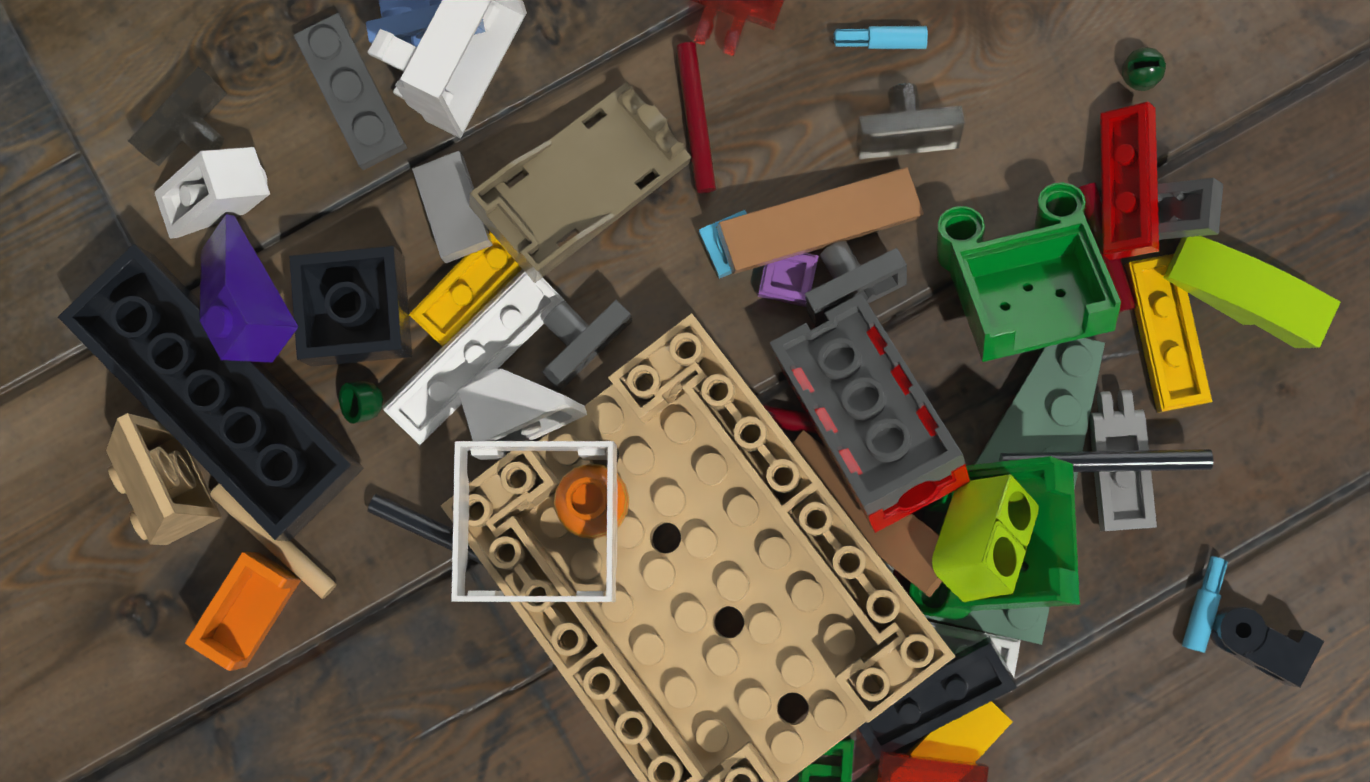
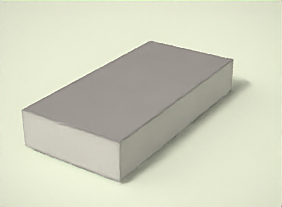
[412,151,493,263]

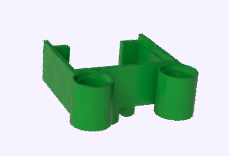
[936,182,1121,362]
[909,456,1080,620]

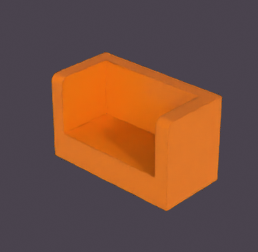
[185,552,301,671]

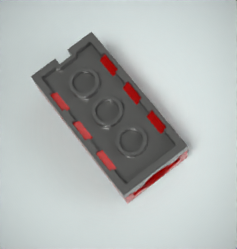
[769,293,970,533]

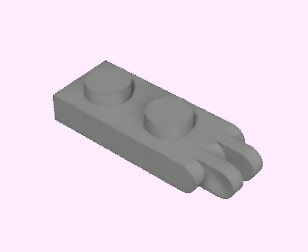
[1089,390,1157,532]

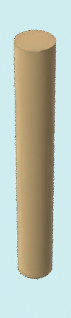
[210,484,337,599]

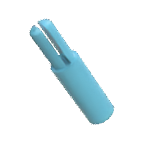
[833,26,928,49]
[1182,556,1228,653]

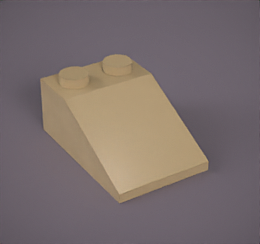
[106,413,222,545]

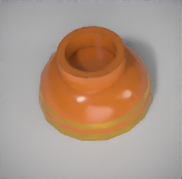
[554,464,630,539]

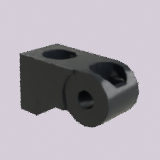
[1210,607,1324,688]

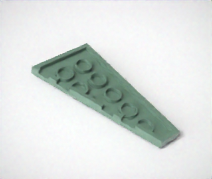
[924,338,1105,645]

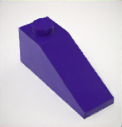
[200,214,298,362]

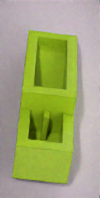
[1163,236,1341,348]

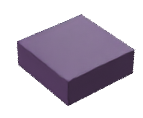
[758,253,819,307]

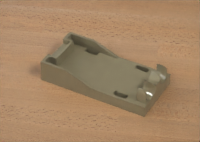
[469,82,691,283]

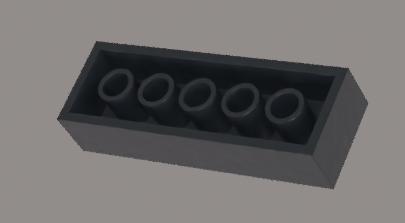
[58,244,364,541]

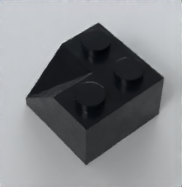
[289,246,412,367]

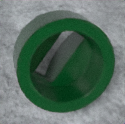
[1122,47,1166,91]
[339,381,384,424]

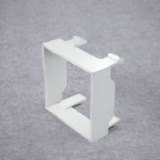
[367,0,527,138]
[451,441,618,602]

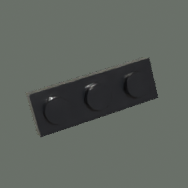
[858,636,1017,760]

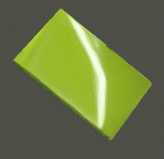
[932,475,1039,602]

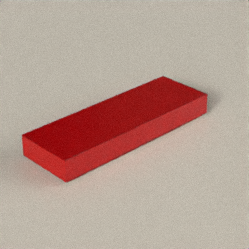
[1100,101,1159,260]

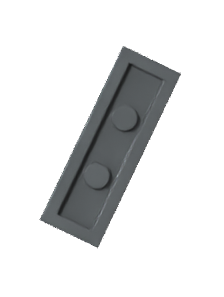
[294,13,407,170]

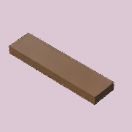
[716,167,924,275]
[792,430,942,597]

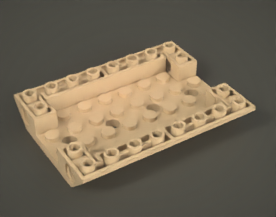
[440,313,956,782]

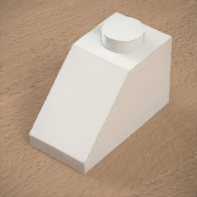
[154,147,270,239]
[458,369,587,452]

